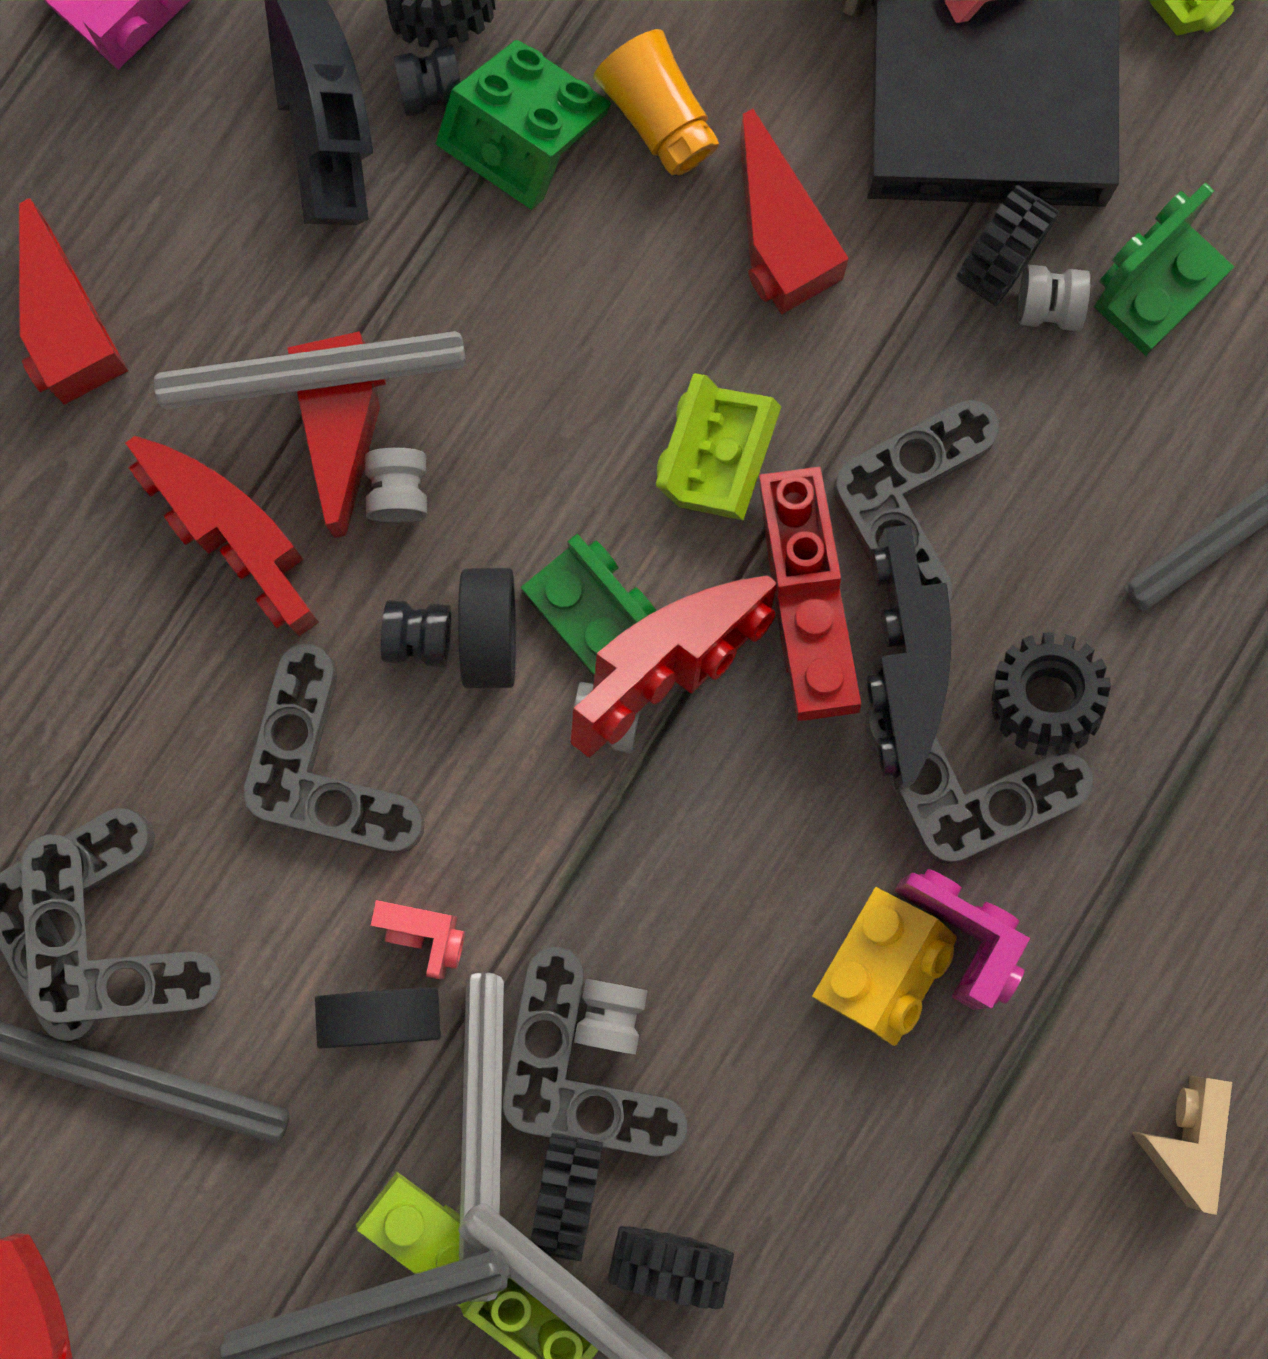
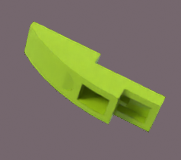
[356,1172,598,1359]

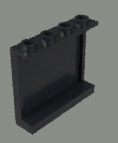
[867,0,1119,207]

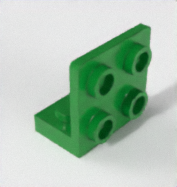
[435,40,611,210]
[1094,182,1234,356]

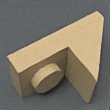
[1132,1076,1232,1215]

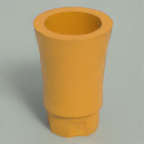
[593,29,719,176]

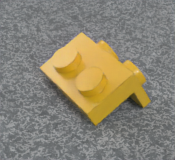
[812,887,957,1046]

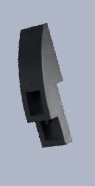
[264,0,373,225]
[867,524,951,790]

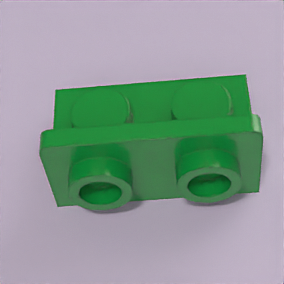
[520,534,656,677]

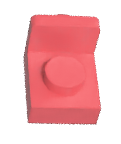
[371,900,465,979]

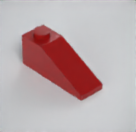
[740,108,849,315]
[19,198,129,405]
[287,331,387,538]

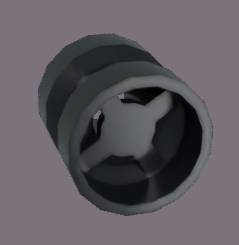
[394,45,461,116]
[381,600,452,667]

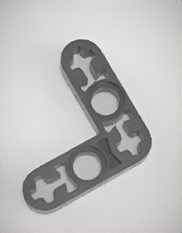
[834,400,999,602]
[243,644,425,853]
[865,707,1094,864]
[0,808,155,1041]
[21,834,221,1023]
[503,947,687,1156]

